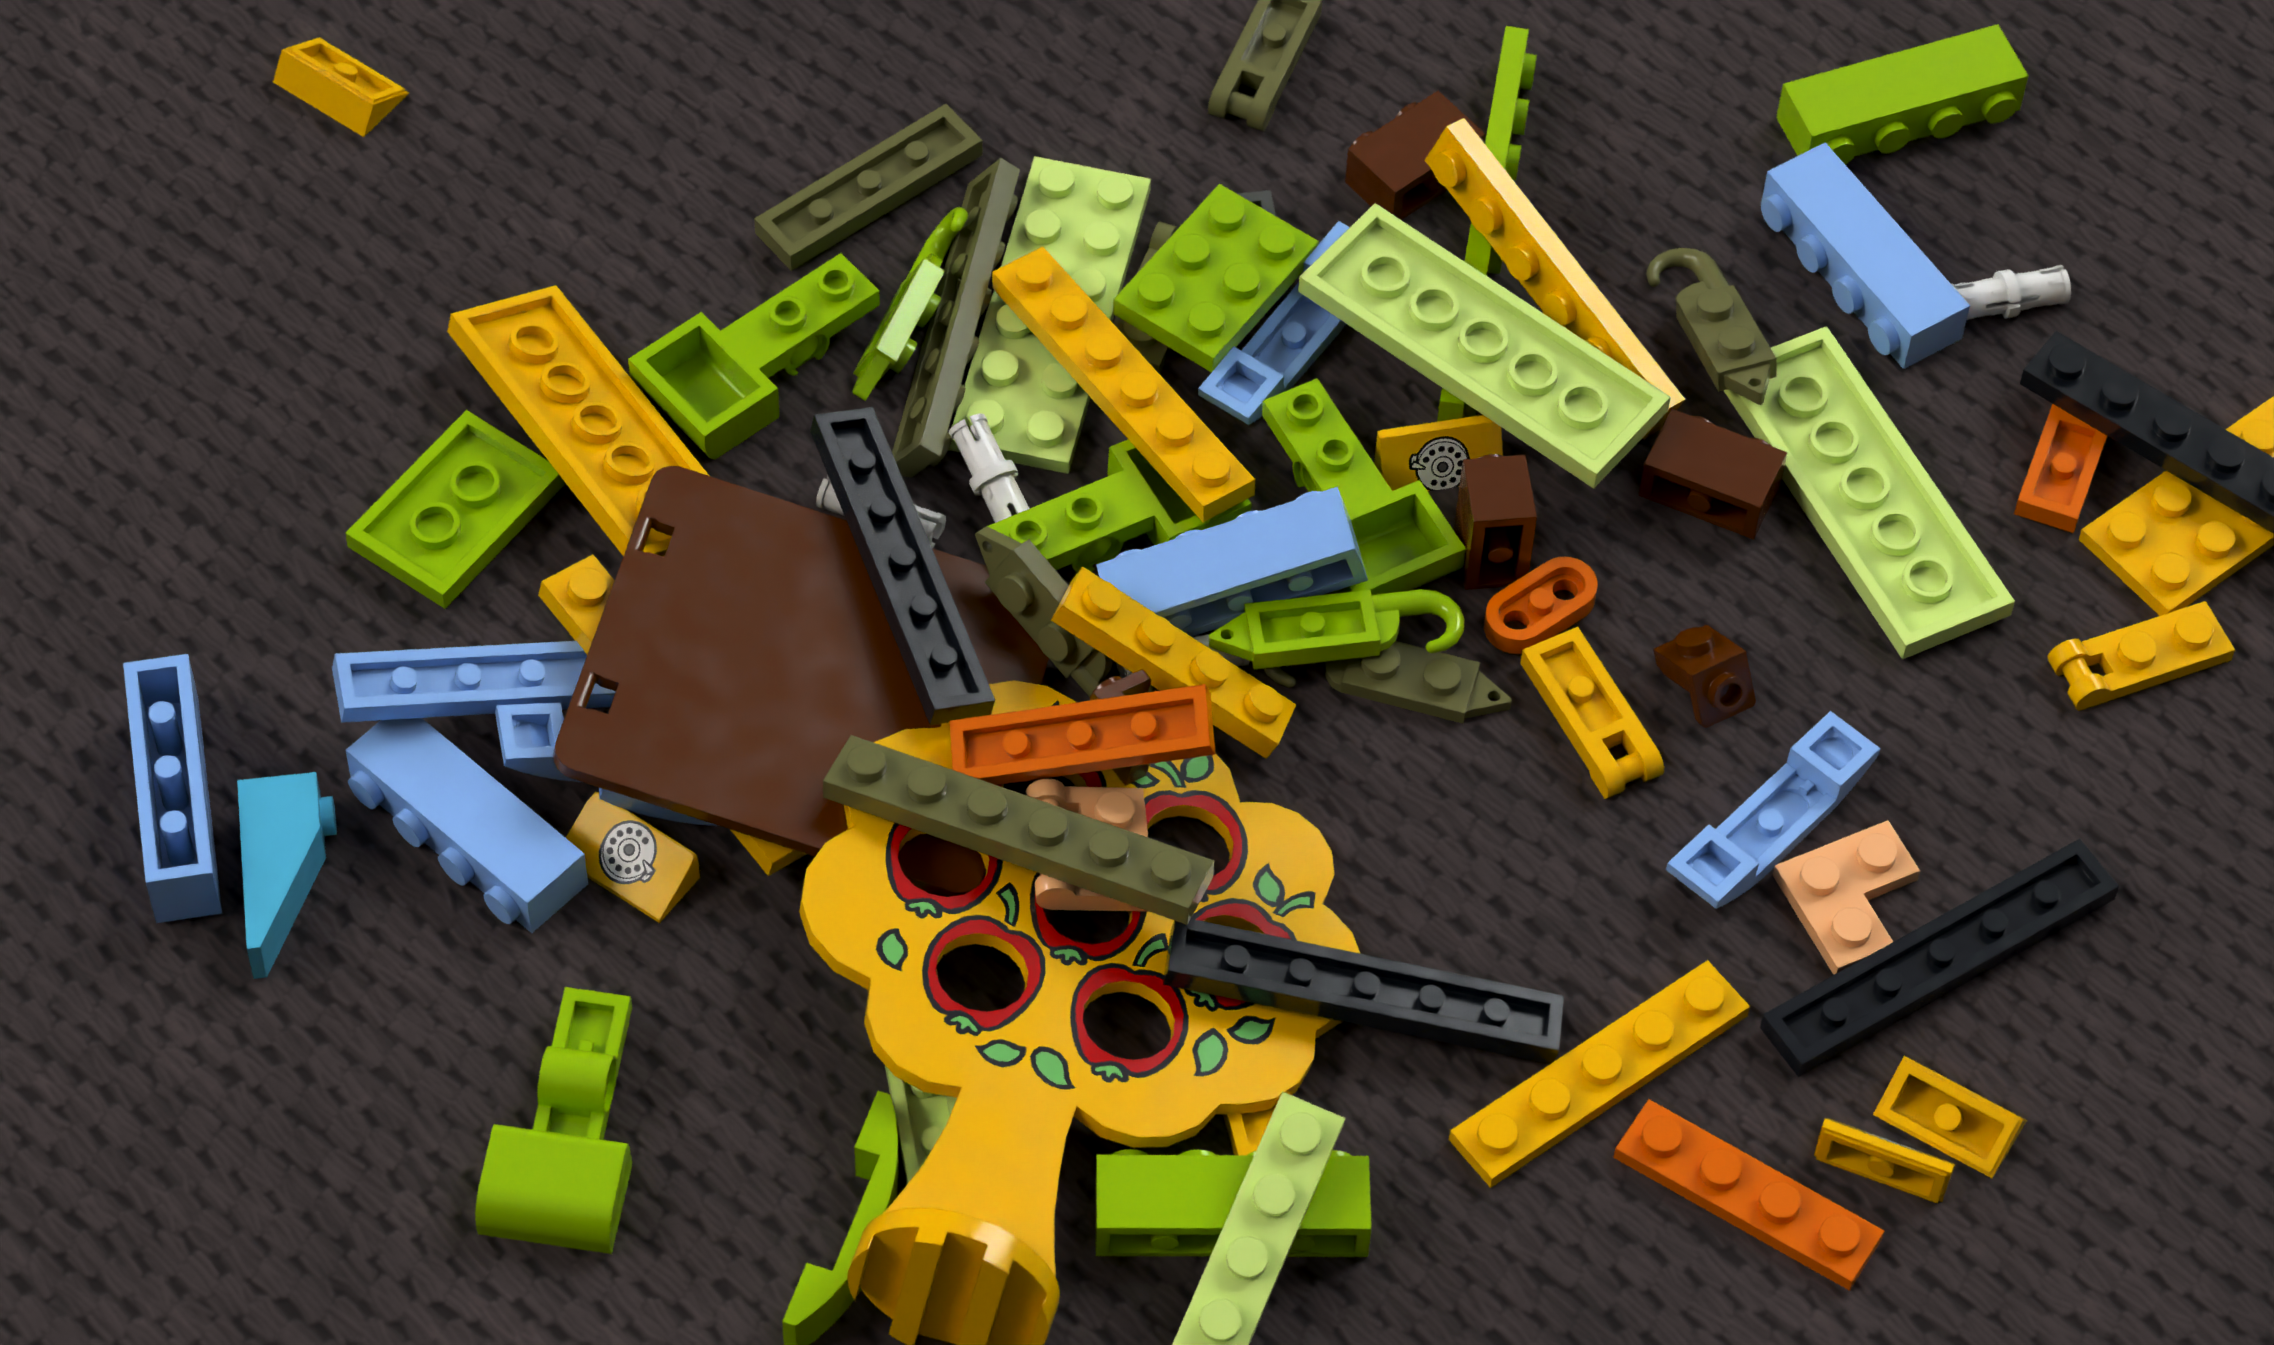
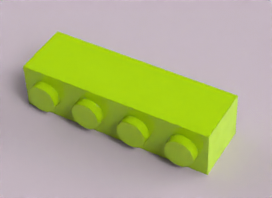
[1776,24,2028,164]
[1096,1149,1372,1257]

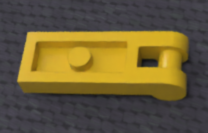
[2047,601,2235,711]
[1520,627,1664,799]

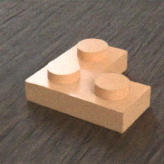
[1773,820,1920,975]

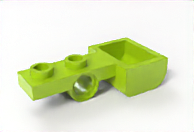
[628,253,880,459]
[1262,378,1466,595]
[988,439,1252,573]
[475,987,632,1254]

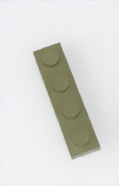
[754,104,983,271]

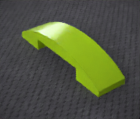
[782,1091,899,1345]

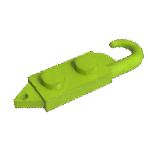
[852,207,968,401]
[1209,589,1465,670]

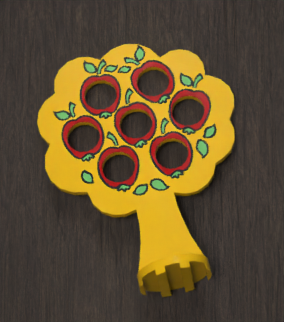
[799,680,1361,1345]

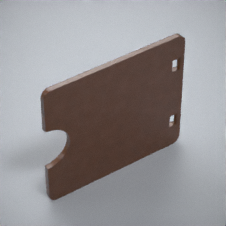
[553,466,1049,897]

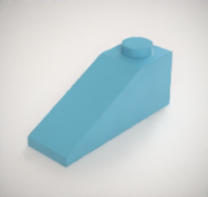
[237,772,337,979]

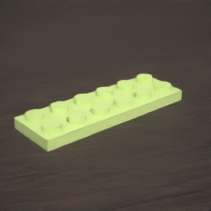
[948,156,1151,474]
[1298,203,1671,489]
[1723,326,2015,659]

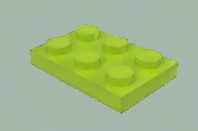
[1113,184,1319,372]
[345,410,565,609]

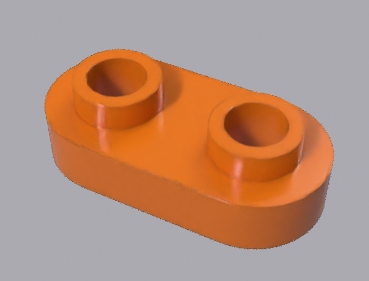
[1484,557,1598,654]

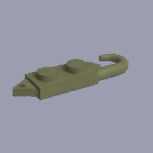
[1646,248,1777,405]
[975,526,1155,698]
[1264,641,1512,724]

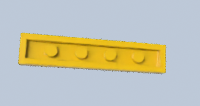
[1449,960,1750,1188]

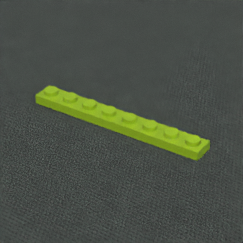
[1437,26,1537,422]

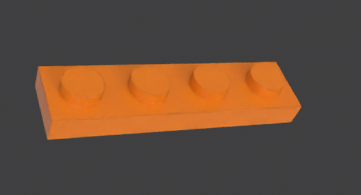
[950,684,1215,785]
[1613,1099,1884,1291]

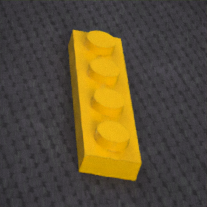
[1051,566,1296,759]

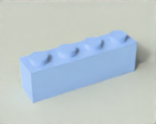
[1761,142,1970,369]
[1096,486,1368,637]
[123,654,222,923]
[346,718,588,933]

